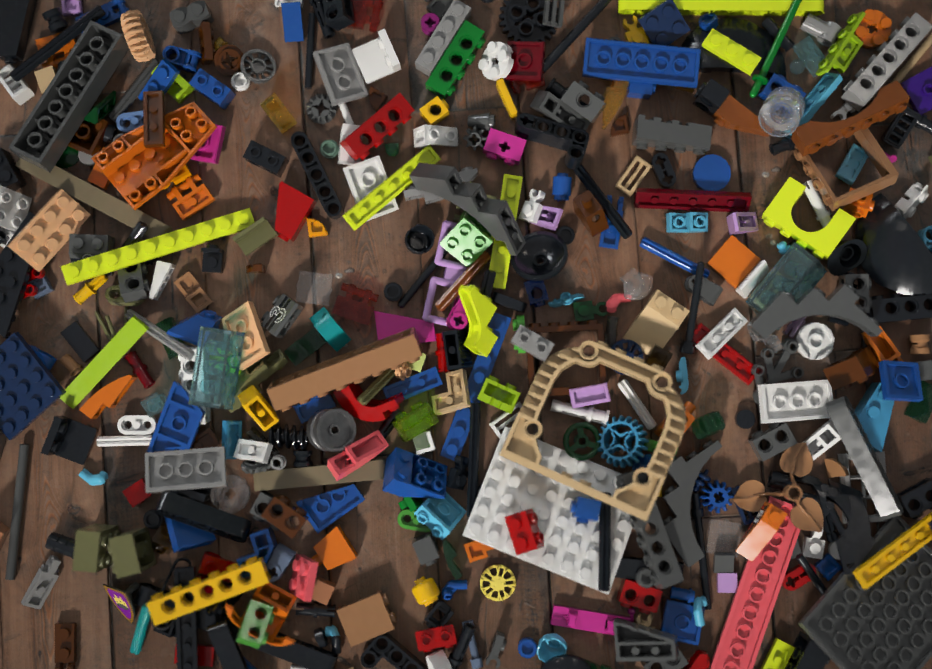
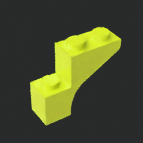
[458,285,498,357]

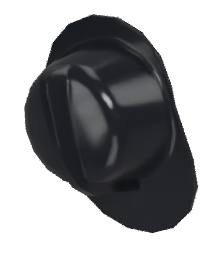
[827,239,867,276]

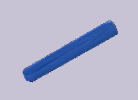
[639,237,710,279]

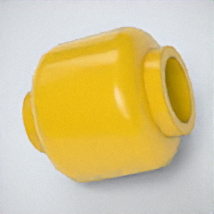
[411,576,440,607]

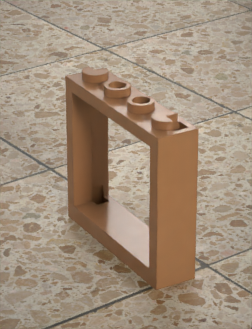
[793,128,899,211]

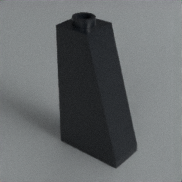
[0,0,37,64]

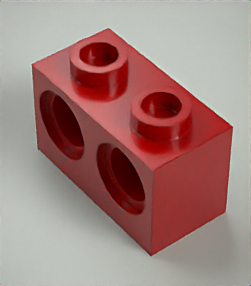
[616,578,663,614]

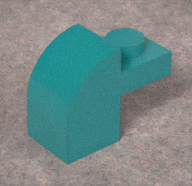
[309,307,352,352]

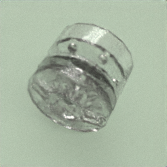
[758,86,806,137]

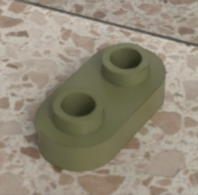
[105,285,145,306]

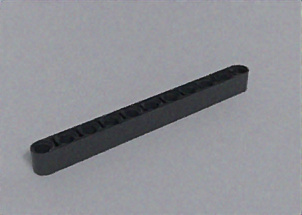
[134,583,338,669]

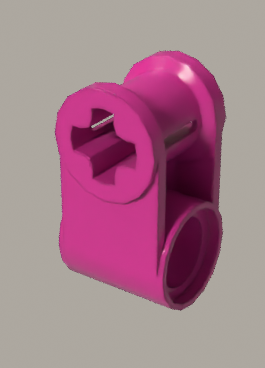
[446,294,468,330]

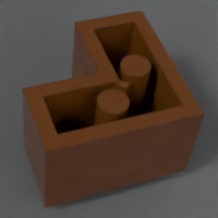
[823,345,879,390]

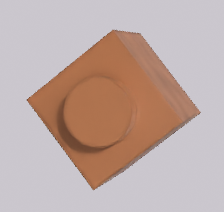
[312,575,337,605]

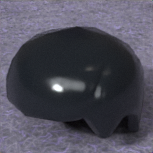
[404,224,435,255]

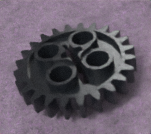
[499,0,558,42]

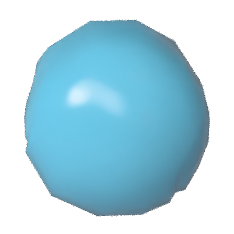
[536,633,567,663]

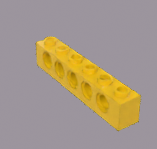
[146,556,271,626]

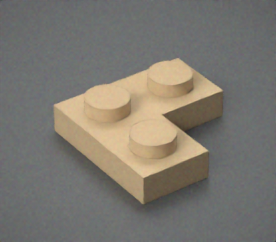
[431,368,471,416]

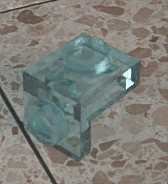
[140,393,167,417]

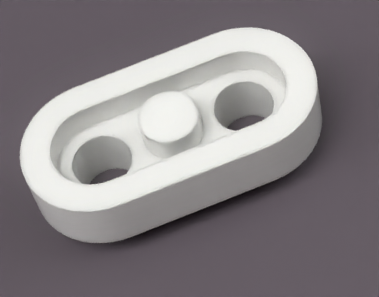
[117,415,158,435]

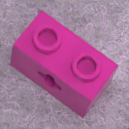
[483,128,527,166]

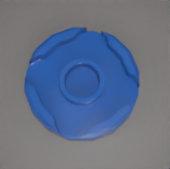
[692,154,731,191]

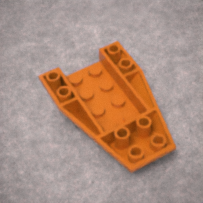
[91,101,217,210]

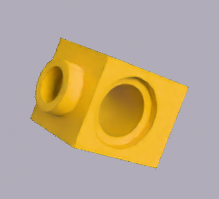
[419,96,450,125]

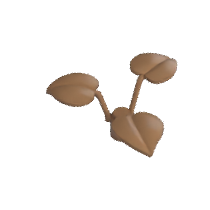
[733,442,824,532]

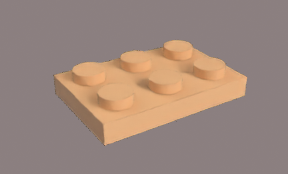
[221,301,271,370]

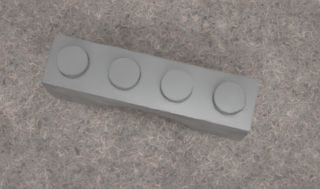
[415,0,471,77]

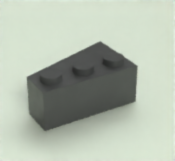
[613,617,679,662]

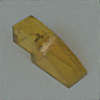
[602,80,629,129]

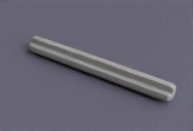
[125,309,195,360]

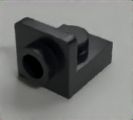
[201,245,224,273]

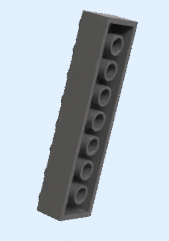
[8,20,129,173]

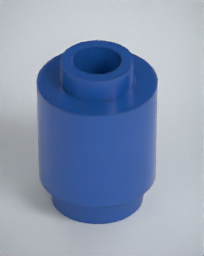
[552,173,572,201]

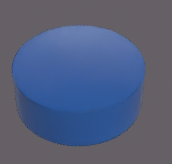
[698,13,718,31]
[518,637,537,658]

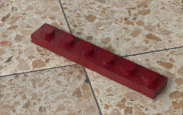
[634,188,752,212]

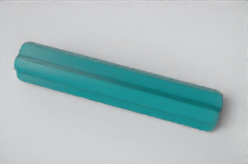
[130,603,150,655]

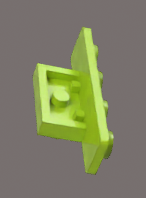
[816,11,866,76]

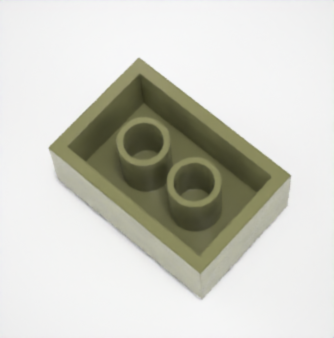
[72,523,120,573]
[107,527,157,578]

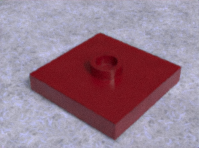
[504,41,546,82]

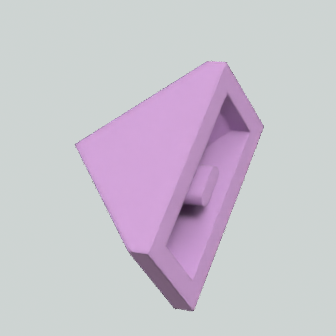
[529,206,563,232]
[726,212,759,236]

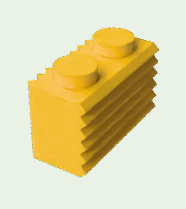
[238,385,279,431]

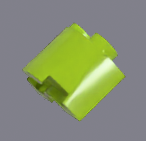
[477,375,521,414]

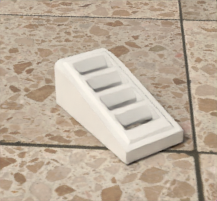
[0,64,35,105]
[149,261,176,300]

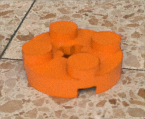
[853,9,892,49]

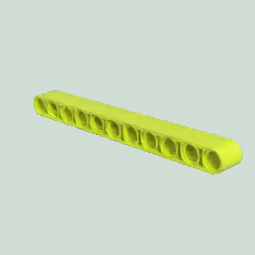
[618,0,824,16]

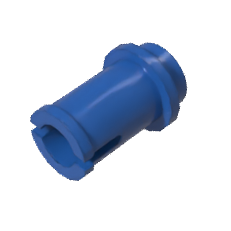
[670,586,695,604]

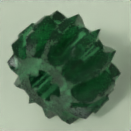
[691,411,726,439]

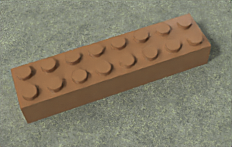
[266,327,423,412]

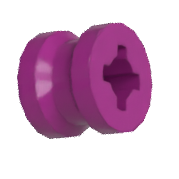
[421,13,440,36]

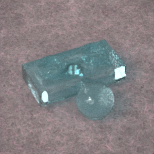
[789,35,826,78]

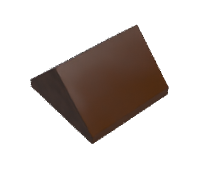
[68,119,109,156]

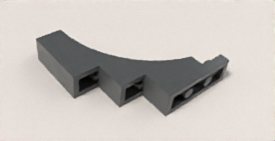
[409,163,526,256]

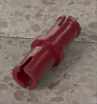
[125,351,156,389]

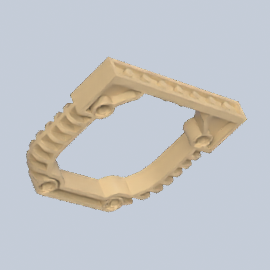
[500,340,686,521]

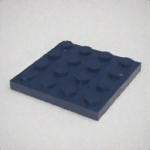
[0,332,66,441]

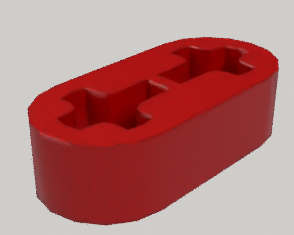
[782,563,816,591]

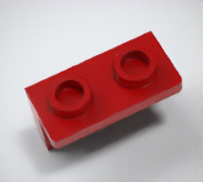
[504,508,544,555]
[415,624,457,652]

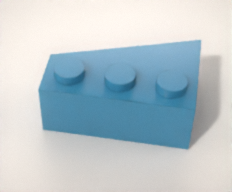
[854,382,894,453]

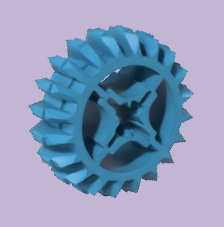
[596,415,649,468]

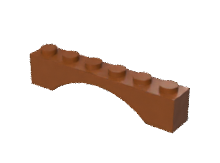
[791,80,910,156]

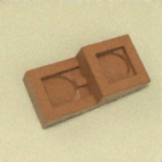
[174,270,213,313]

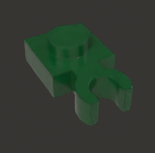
[572,301,607,322]

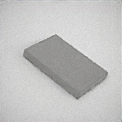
[313,42,369,107]

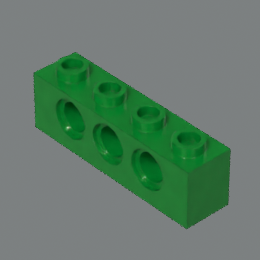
[425,20,486,100]

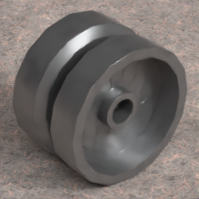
[307,409,356,452]

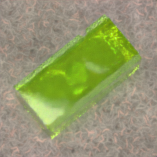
[392,401,439,442]

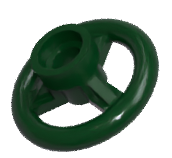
[563,422,601,461]

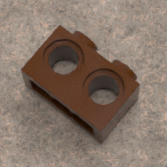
[261,495,309,539]

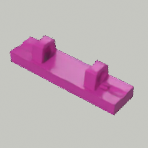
[550,604,630,635]

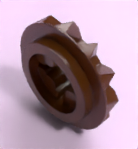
[214,44,243,75]

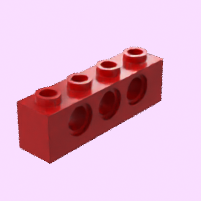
[340,92,414,161]

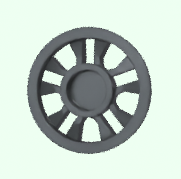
[240,49,276,84]

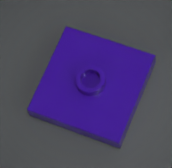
[900,66,932,115]

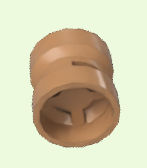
[909,334,930,354]

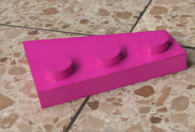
[374,311,436,343]

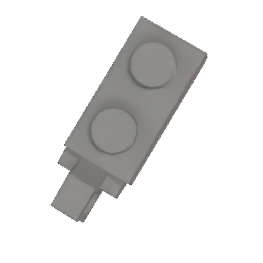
[21,555,61,610]

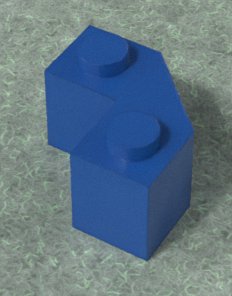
[237,527,278,578]

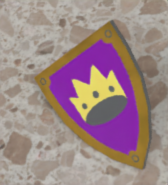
[103,582,139,624]

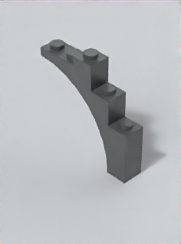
[746,284,883,339]
[662,440,723,567]

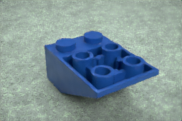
[383,447,447,499]

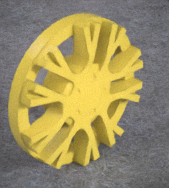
[480,564,516,601]

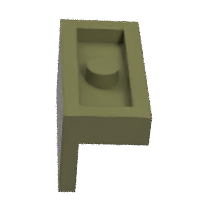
[232,217,278,256]

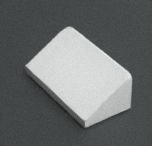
[735,260,770,299]

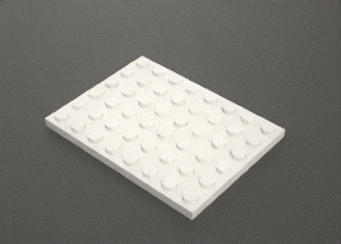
[462,426,632,595]

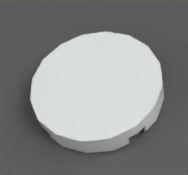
[795,322,835,360]

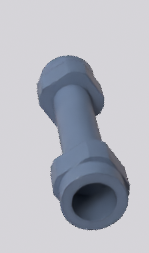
[462,620,483,669]

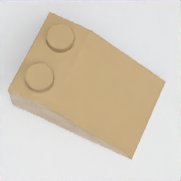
[623,289,690,356]

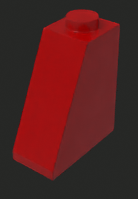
[275,181,317,242]

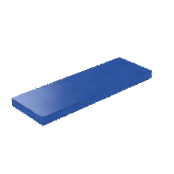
[582,37,701,88]

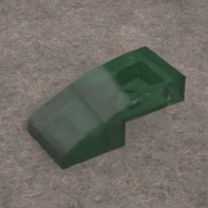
[284,327,327,366]
[443,538,463,580]

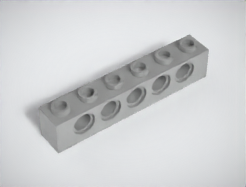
[841,12,932,112]

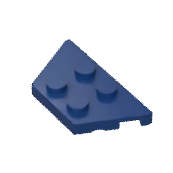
[147,381,205,453]

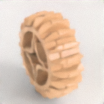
[120,10,156,62]

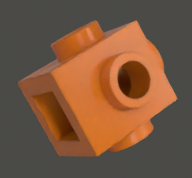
[843,187,875,218]

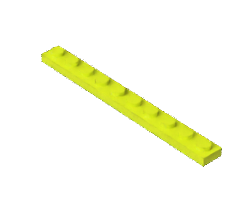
[61,208,255,286]

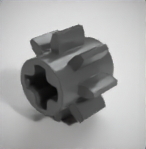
[463,125,487,150]

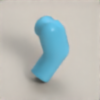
[78,468,109,486]
[693,596,708,627]

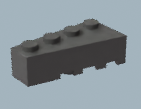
[631,114,712,155]

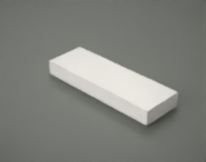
[695,307,748,360]

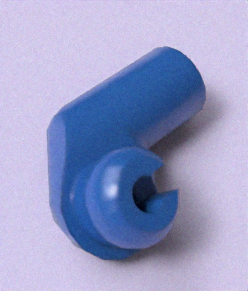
[441,580,467,600]

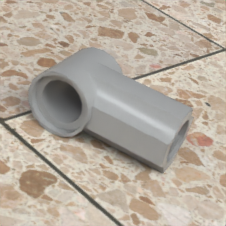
[799,13,842,47]

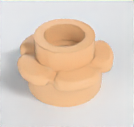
[395,362,412,381]

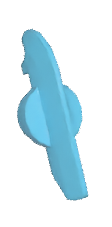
[548,292,585,308]
[676,357,689,394]

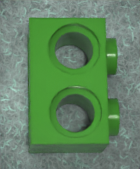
[235,599,275,649]

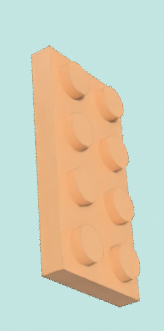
[7,189,91,272]

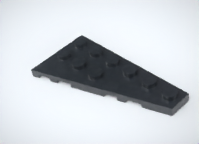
[0,212,36,339]

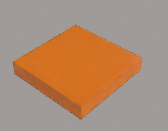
[706,235,761,288]

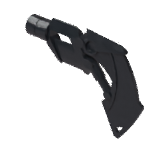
[767,470,875,575]

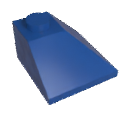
[167,310,222,348]

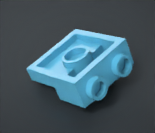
[414,492,467,540]

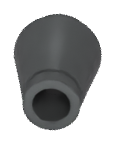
[468,112,496,131]

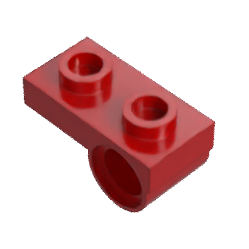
[197,551,236,583]

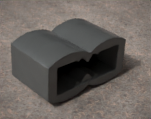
[169,0,214,34]

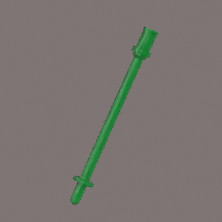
[749,0,802,98]

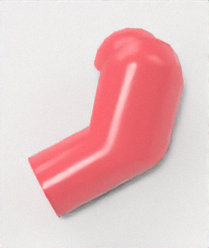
[606,293,631,313]

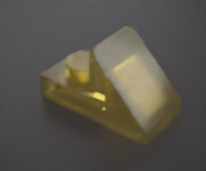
[259,92,297,134]

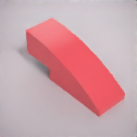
[327,430,389,481]

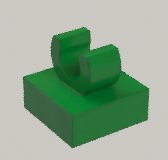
[398,497,423,512]

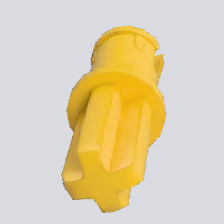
[73,274,108,305]

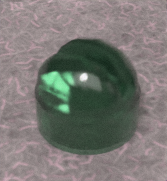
[385,143,400,157]

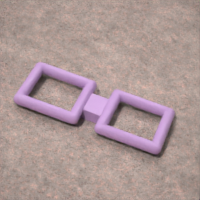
[422,220,470,329]

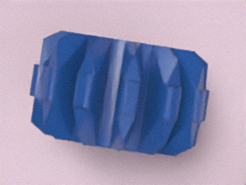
[700,480,734,513]

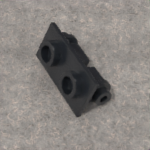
[205,583,243,622]

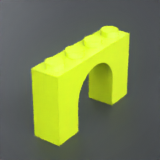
[762,177,856,260]

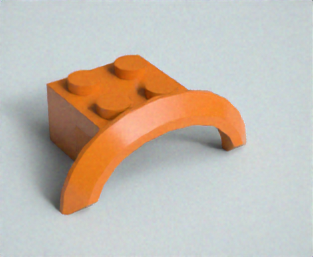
[225,582,297,646]

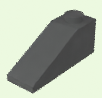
[529,90,591,131]

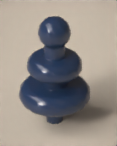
[693,469,711,492]

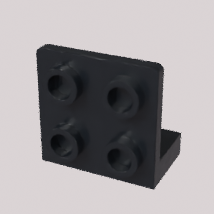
[41,416,98,465]

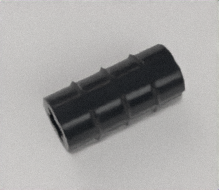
[45,532,75,559]

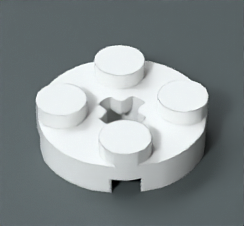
[478,41,514,81]

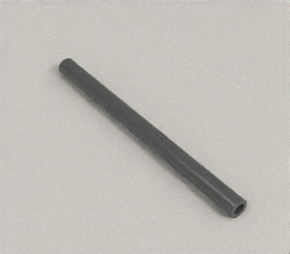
[5,444,30,580]

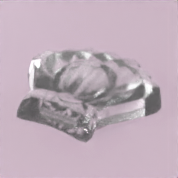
[619,267,653,300]

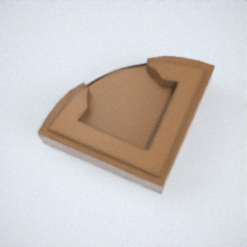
[824,458,849,478]

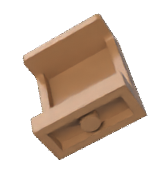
[336,590,397,647]

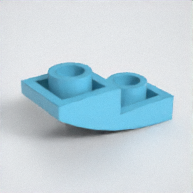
[666,212,708,233]

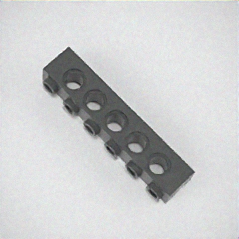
[616,468,684,589]

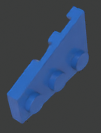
[296,483,365,533]

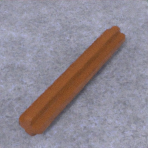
[435,251,491,311]

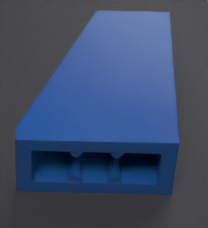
[165,517,216,553]

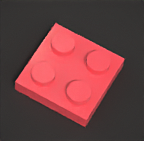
[288,554,319,602]

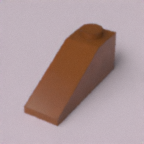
[712,94,775,137]

